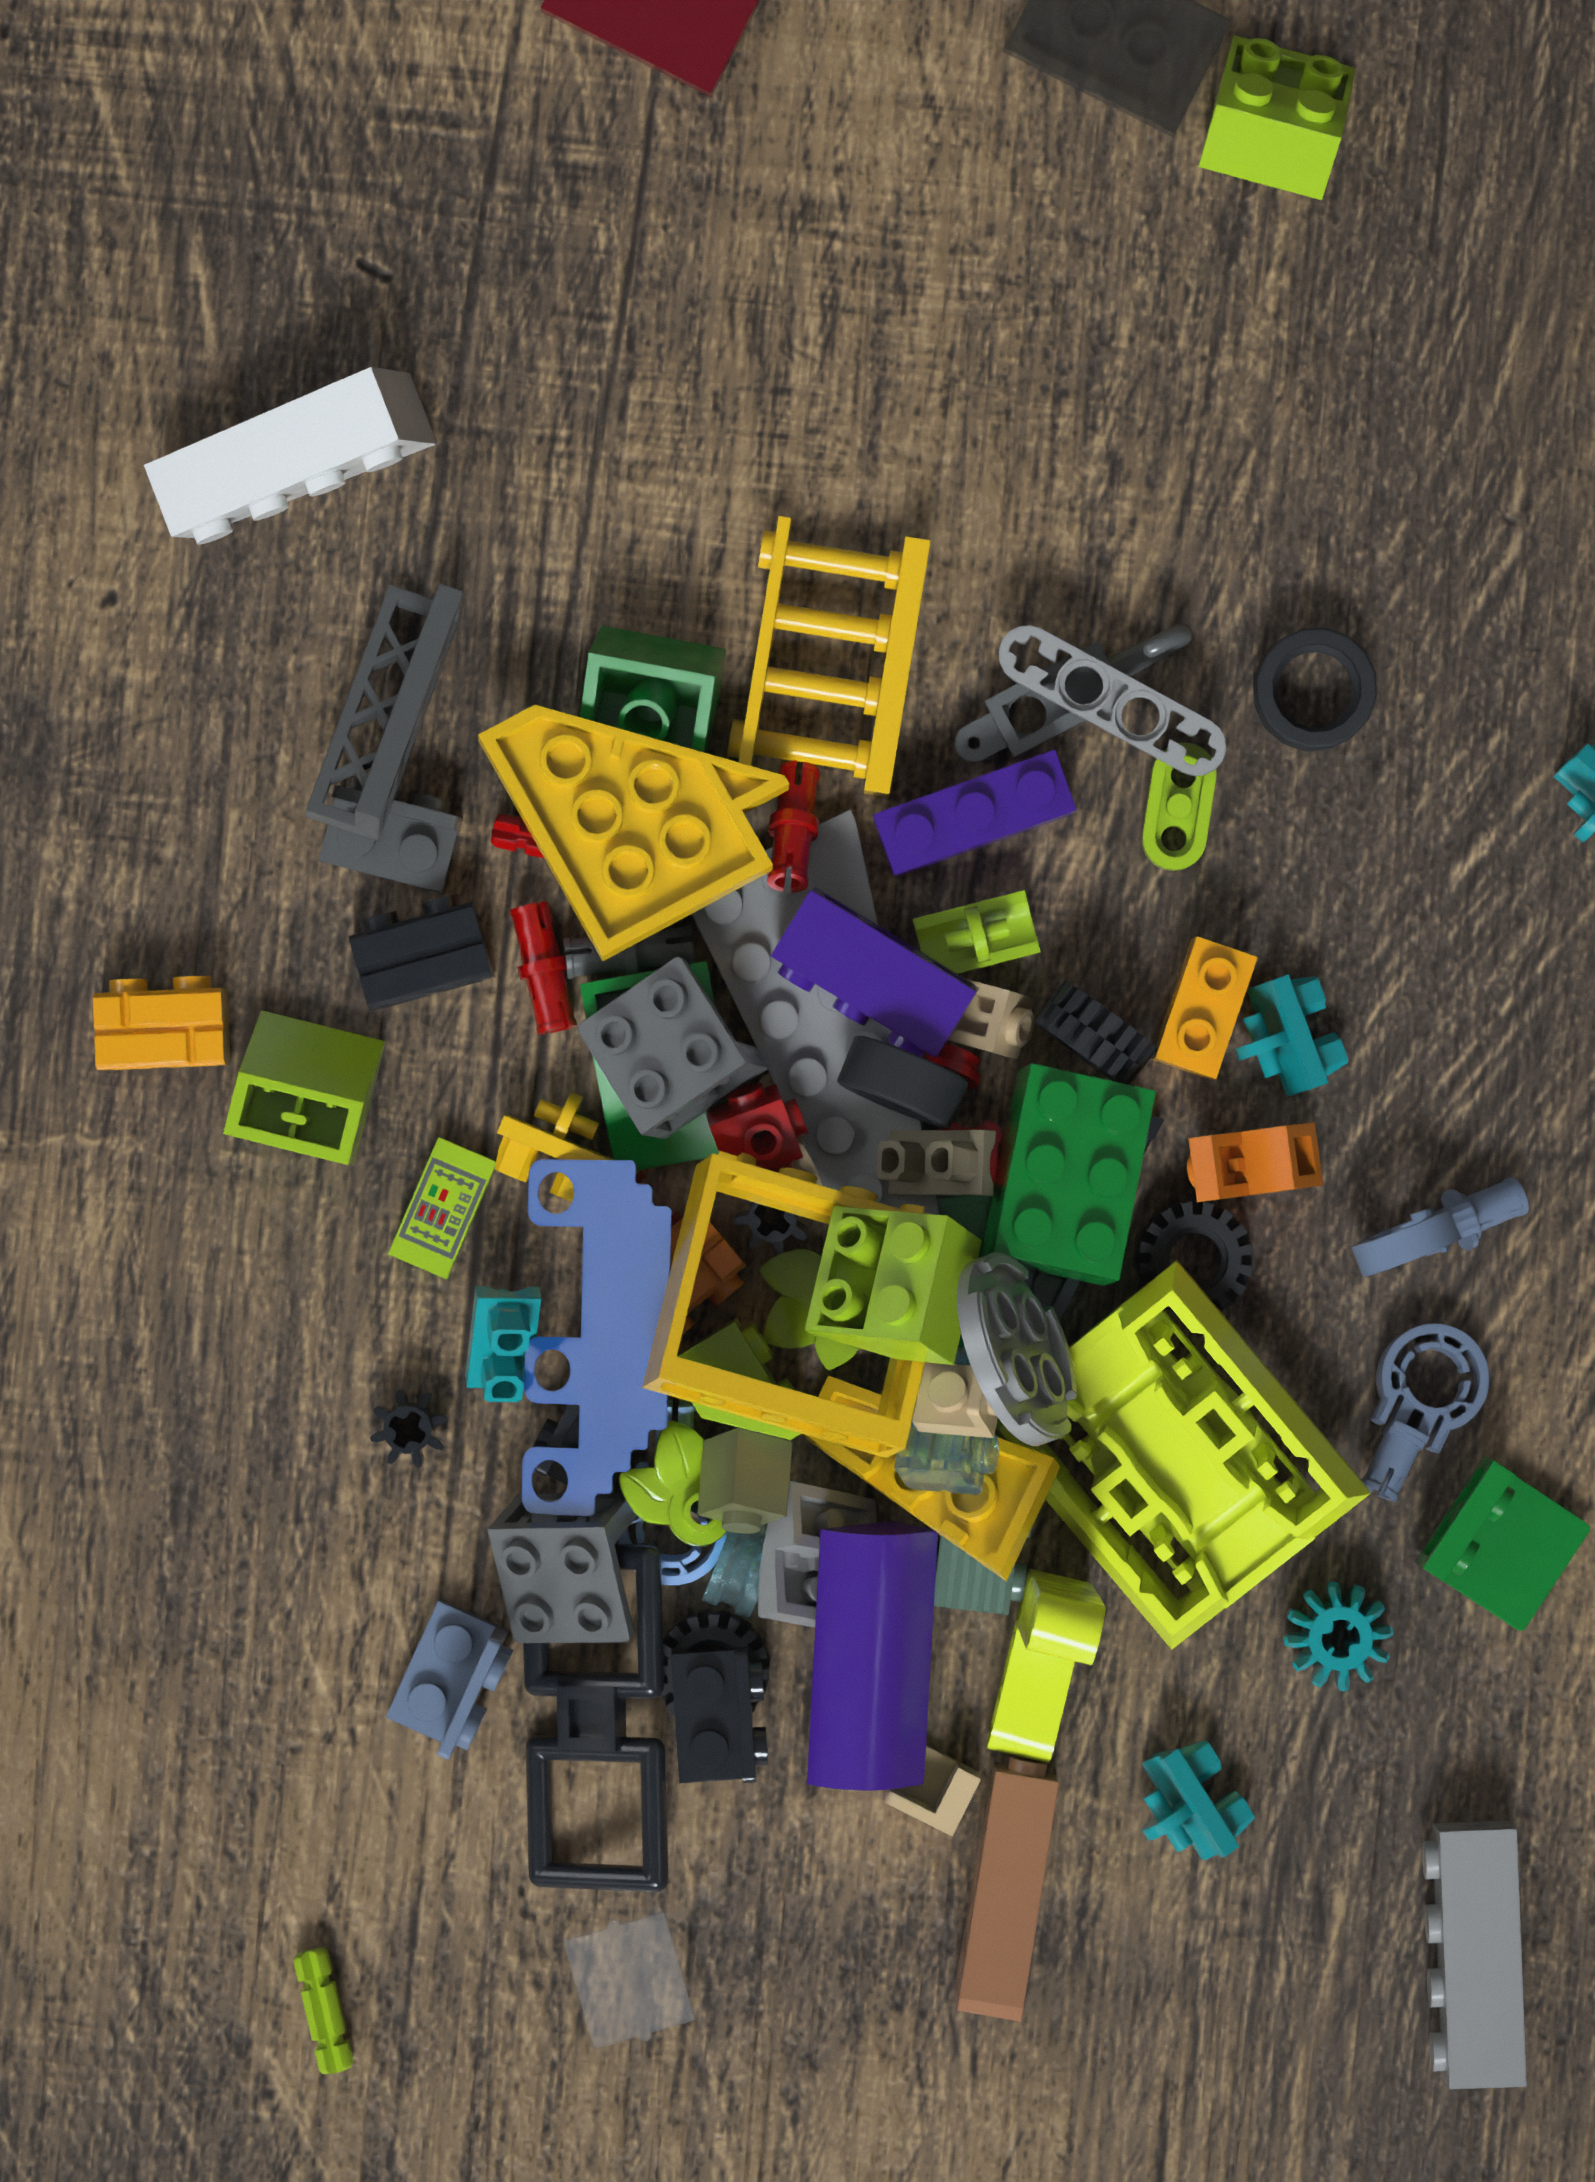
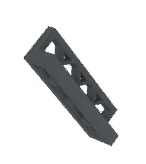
[305,584,463,841]

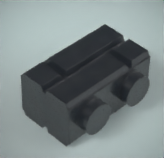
[349,894,496,1011]

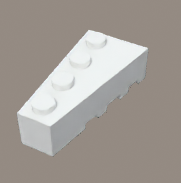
[144,367,437,545]

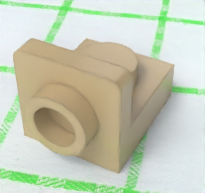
[948,979,1034,1059]
[913,1362,998,1438]

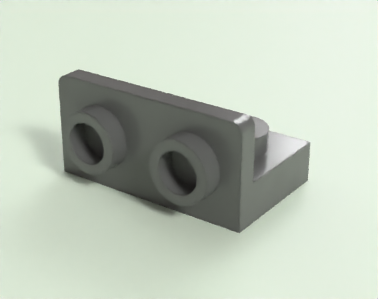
[318,777,463,894]

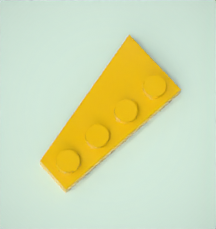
[803,1376,1060,1582]

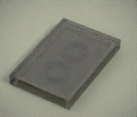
[1004,0,1232,138]

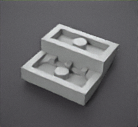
[758,1481,877,1628]

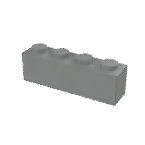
[1422,1821,1527,2090]

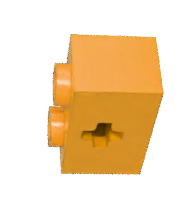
[1151,936,1258,1080]

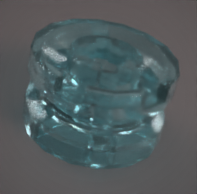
[702,1531,766,1619]

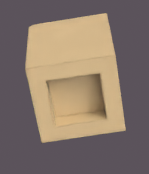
[883,1745,981,1837]

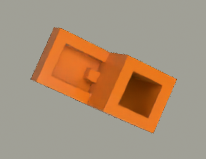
[1187,1122,1323,1202]

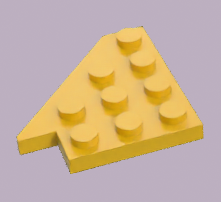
[478,705,789,961]

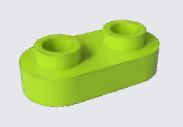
[1141,743,1217,871]

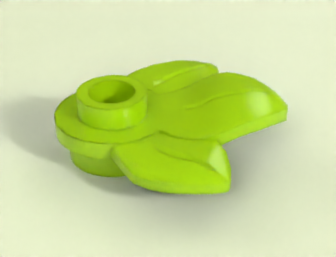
[760,1249,859,1370]
[619,1421,727,1546]

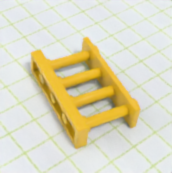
[727,516,931,798]

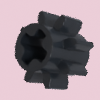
[734,1199,809,1255]
[370,1388,450,1468]

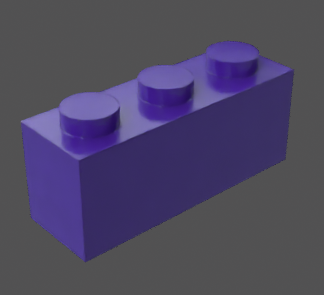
[872,750,1077,878]
[770,887,980,1058]

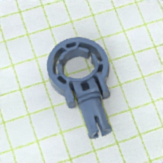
[1350,1177,1529,1277]
[1361,1324,1489,1502]

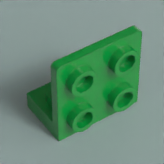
[1414,1456,1590,1631]

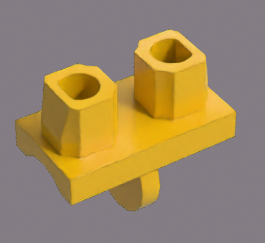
[495,1091,613,1202]

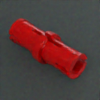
[767,761,820,893]
[509,901,577,1035]

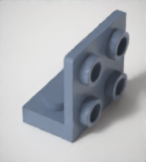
[386,1599,514,1760]

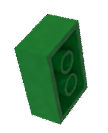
[980,1063,1156,1286]

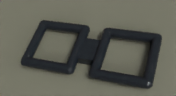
[523,1544,669,1892]

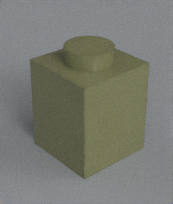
[697,1428,792,1534]

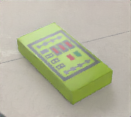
[388,1137,496,1279]

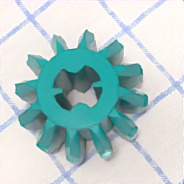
[1283,1581,1393,1691]

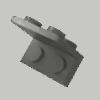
[578,957,769,1139]
[488,1492,637,1643]

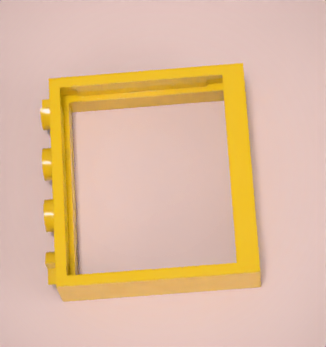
[642,1151,930,1458]

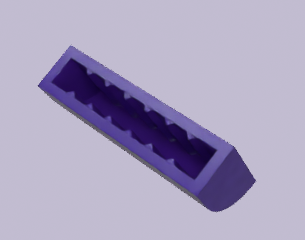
[807,1521,938,1791]

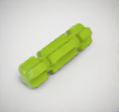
[293,1947,354,2074]

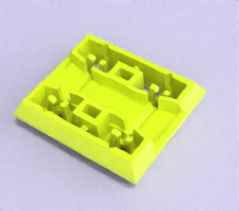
[994,1260,1371,1649]

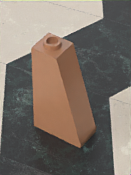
[954,1756,1059,2022]

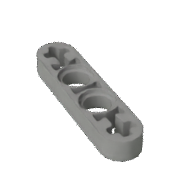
[999,625,1226,776]

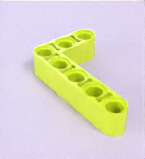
[986,1569,1106,1764]

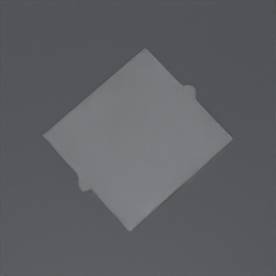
[563,1911,695,2049]

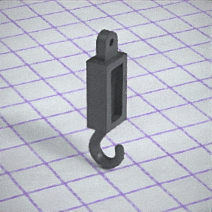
[955,623,1193,763]

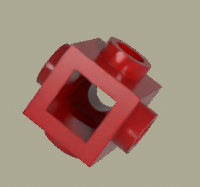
[705,1082,809,1173]

